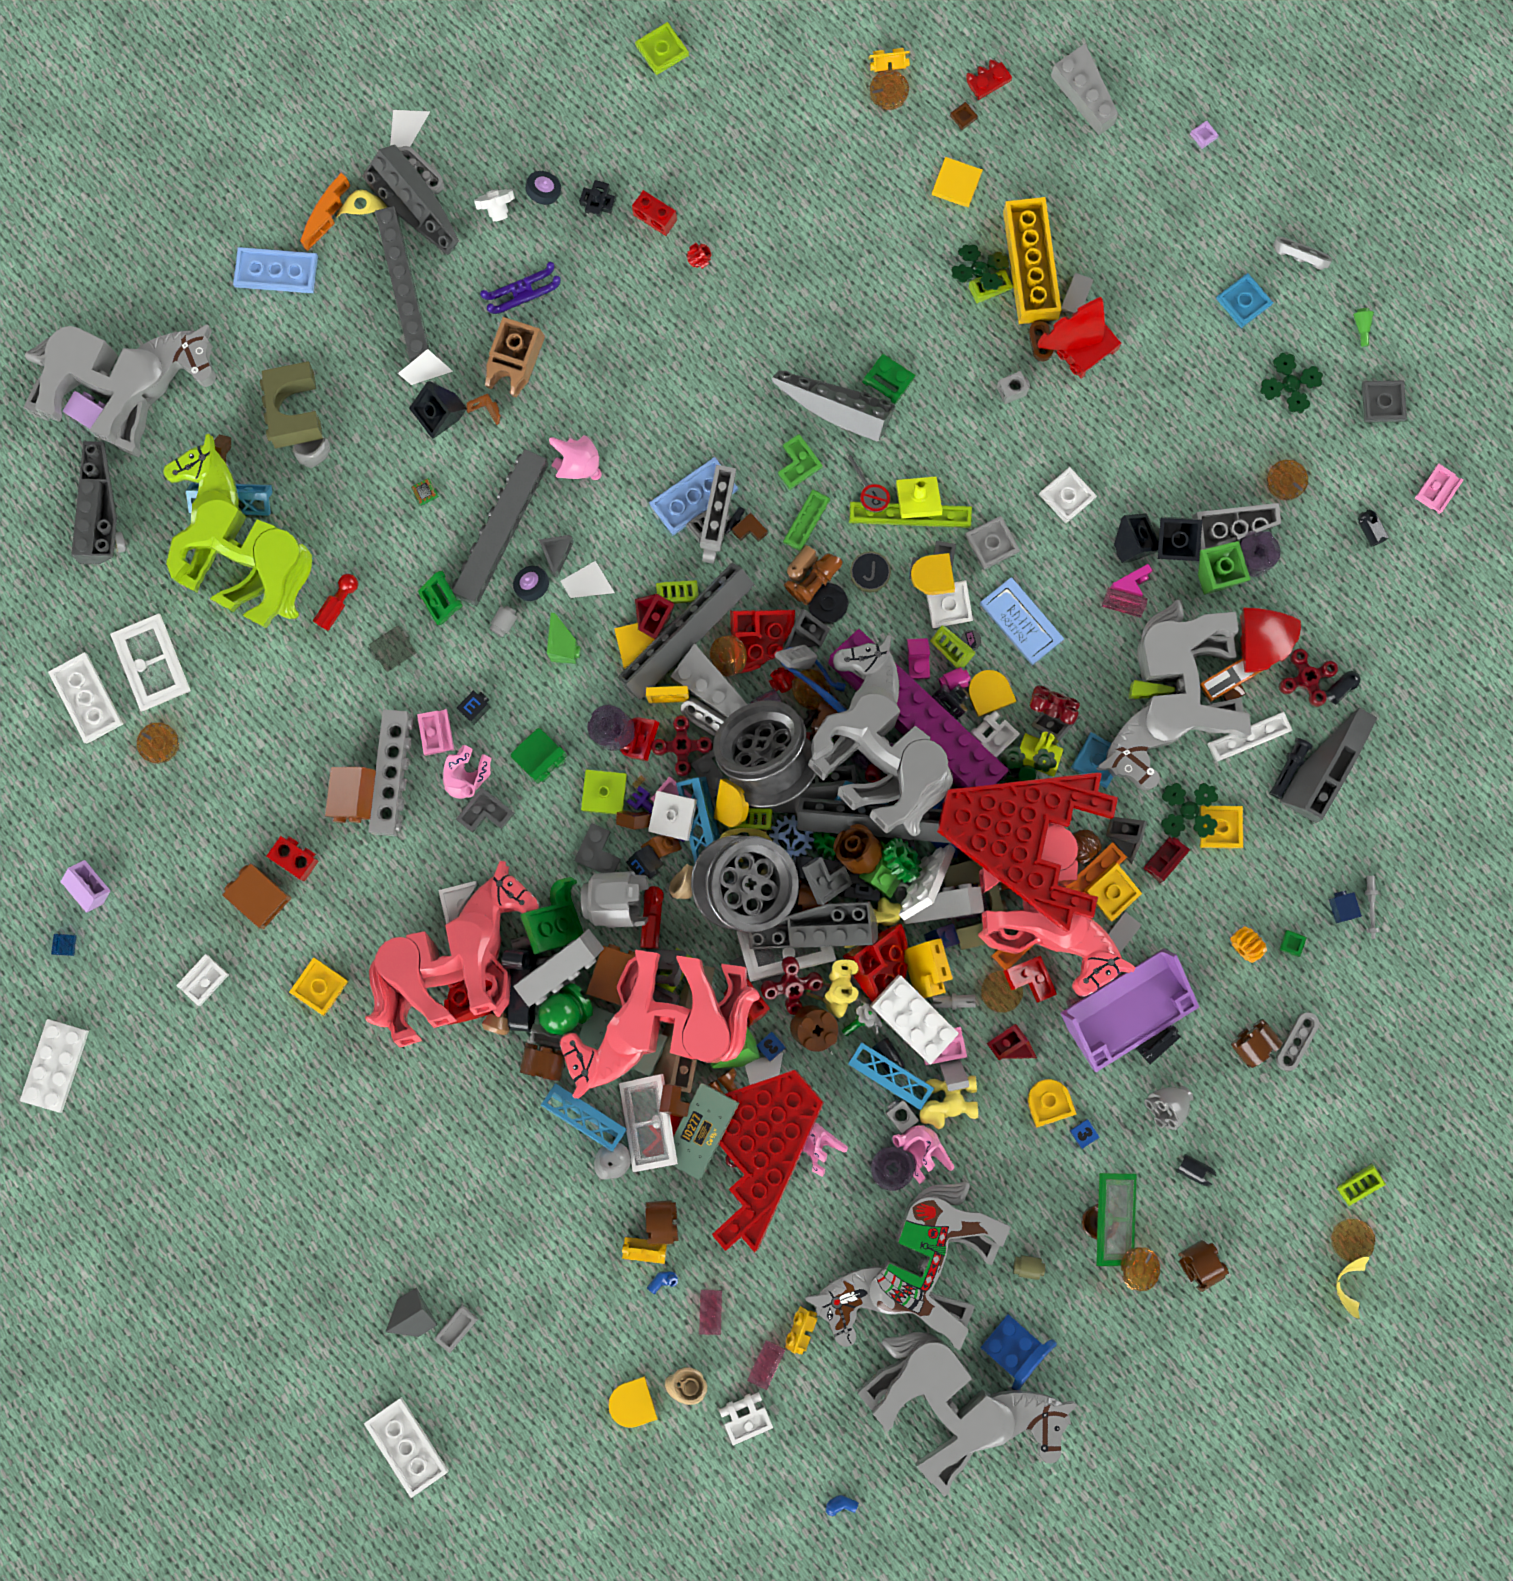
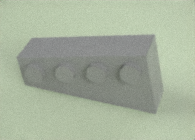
[1051,43,1118,135]
[1192,503,1281,551]
[670,643,748,718]
[513,929,604,1007]

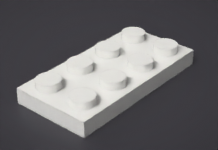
[48,652,123,744]
[899,844,956,920]
[870,975,959,1065]
[20,1019,89,1113]
[364,1397,449,1498]

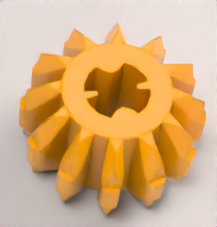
[1230,926,1267,963]

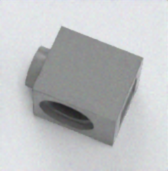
[997,371,1030,404]
[886,1099,919,1134]

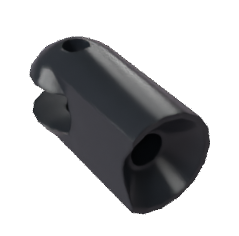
[1358,510,1389,547]
[1325,671,1361,705]
[872,1037,905,1076]
[1176,1154,1217,1186]

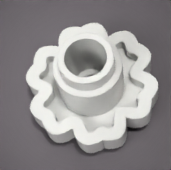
[474,189,515,221]

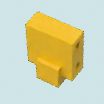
[904,938,953,999]

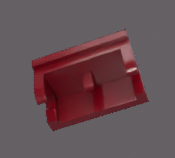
[1143,837,1190,883]

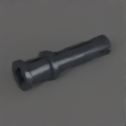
[1269,738,1313,799]

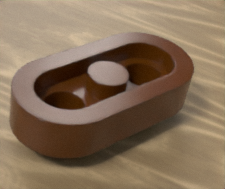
[1029,321,1054,362]

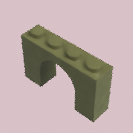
[260,361,323,449]
[942,859,1012,950]

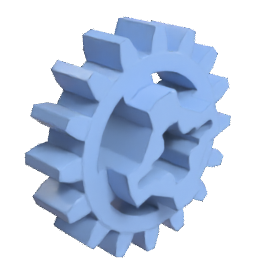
[769,815,814,858]

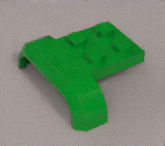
[520,877,600,956]

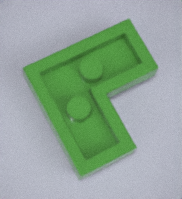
[778,434,823,490]

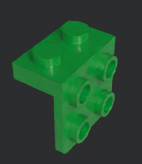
[511,728,567,784]

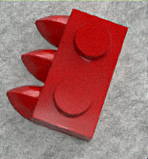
[966,59,1012,100]
[620,717,660,762]

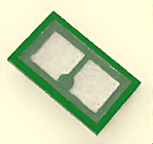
[1096,1173,1137,1266]

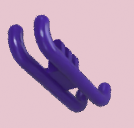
[480,262,561,314]

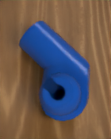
[647,1271,678,1294]
[826,1495,859,1516]

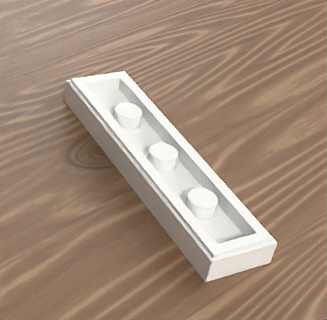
[1207,712,1293,762]

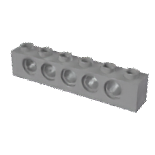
[368,709,414,837]

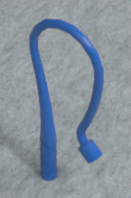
[781,647,847,713]

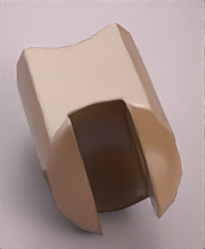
[787,545,819,581]

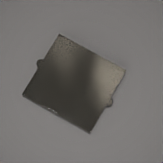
[369,625,417,672]

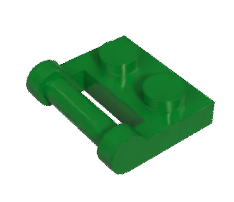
[862,353,915,405]
[418,571,463,625]

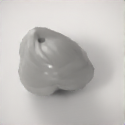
[293,437,330,468]
[594,1141,631,1180]

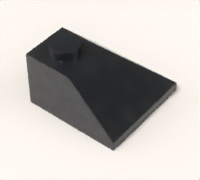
[409,381,467,439]
[1114,513,1159,563]
[1157,517,1203,561]

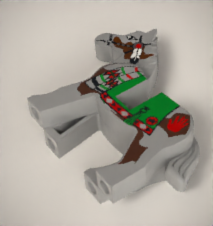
[805,1181,1011,1350]

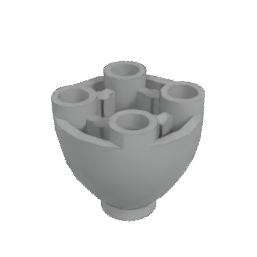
[1144,1086,1193,1130]

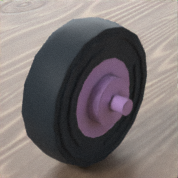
[525,171,561,205]
[513,565,549,601]

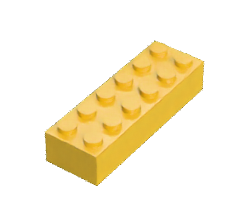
[1003,197,1062,324]

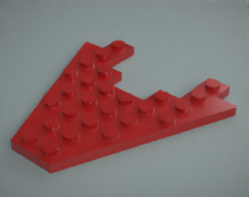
[937,773,1118,932]
[643,1070,824,1252]

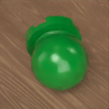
[538,983,593,1036]

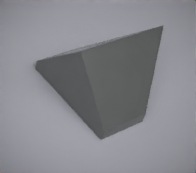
[539,535,574,578]
[785,609,830,649]
[1031,712,1081,745]
[1106,817,1147,865]
[385,1287,438,1337]

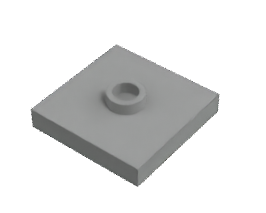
[965,516,1020,570]

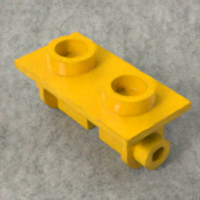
[868,48,910,72]
[622,1237,667,1264]
[785,1306,818,1355]

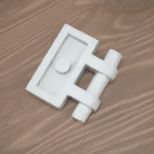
[970,711,1020,758]
[719,1392,773,1445]

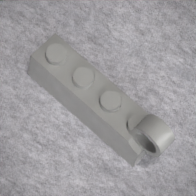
[700,465,736,564]
[895,883,984,924]

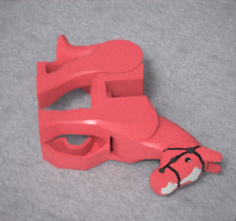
[978,822,1136,997]
[365,861,539,1047]
[559,950,760,1099]

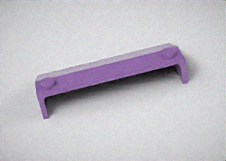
[1060,949,1199,1072]

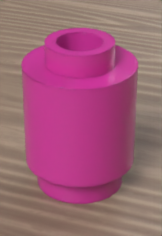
[938,667,971,690]

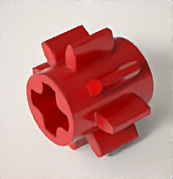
[687,243,711,269]
[768,667,796,693]

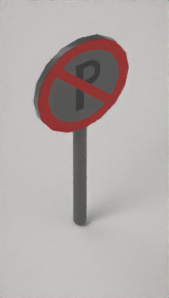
[848,455,890,512]

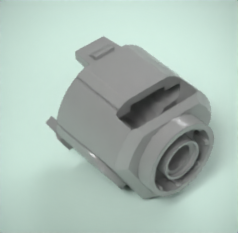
[581,871,649,928]

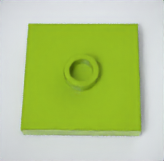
[635,22,689,76]
[581,770,627,815]

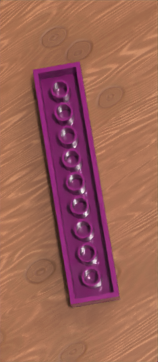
[828,629,1009,788]

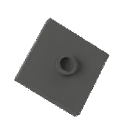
[1362,380,1407,422]

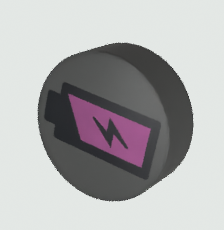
[961,630,981,651]

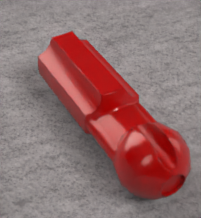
[313,574,358,631]
[640,886,664,949]

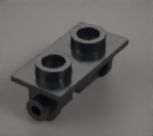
[1136,1025,1181,1065]

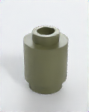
[1013,1255,1045,1280]

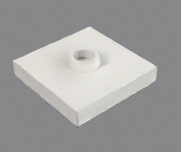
[1039,467,1097,524]
[926,580,973,628]
[648,791,697,841]

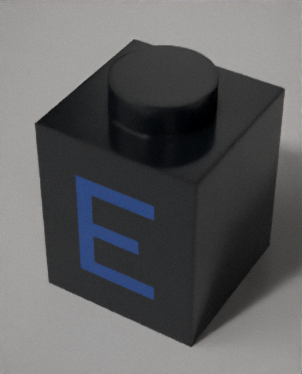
[457,690,491,725]
[626,845,664,880]

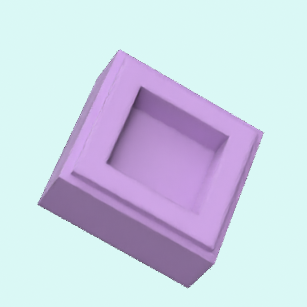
[1190,121,1219,149]

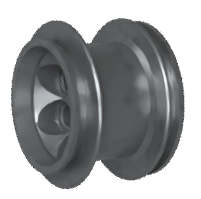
[713,700,816,808]
[691,835,799,933]

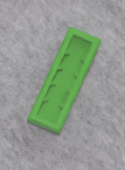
[783,489,830,551]

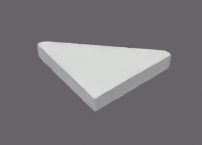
[438,881,477,924]

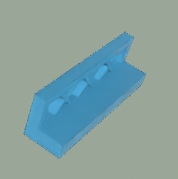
[186,482,272,516]
[676,777,720,862]
[848,1042,934,1110]
[541,1083,627,1152]

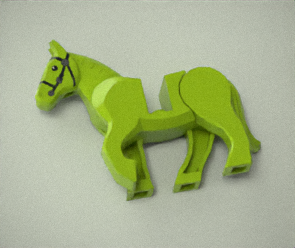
[163,434,312,628]

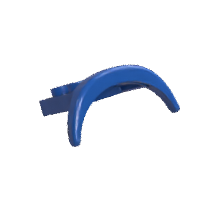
[980,1314,1057,1390]

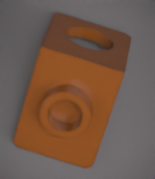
[466,393,500,425]
[641,835,682,858]

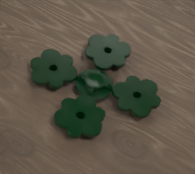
[951,244,1009,290]
[1260,353,1323,414]
[999,746,1057,784]
[1161,783,1218,838]

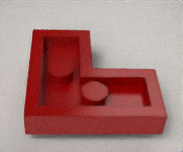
[1003,955,1057,1003]

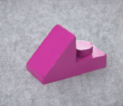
[1110,564,1152,599]
[907,638,930,680]

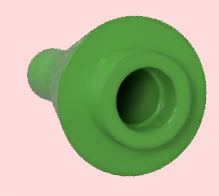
[1353,308,1374,347]

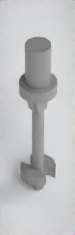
[1365,876,1380,939]

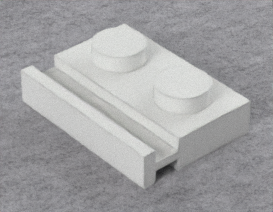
[176,954,229,1006]

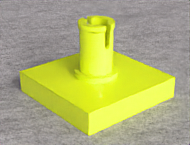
[896,477,942,519]
[1020,732,1063,777]

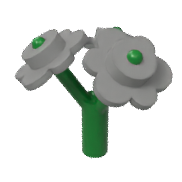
[842,995,883,1036]

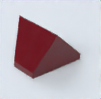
[635,594,675,639]
[986,1024,1037,1060]

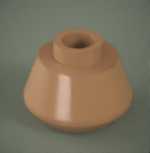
[482,1013,510,1035]

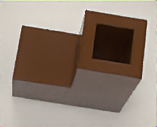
[214,434,231,463]
[732,513,768,542]
[616,810,652,830]
[659,1085,689,1117]

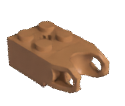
[485,317,545,398]

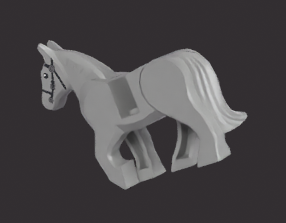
[808,635,953,836]

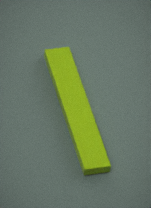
[849,502,972,528]

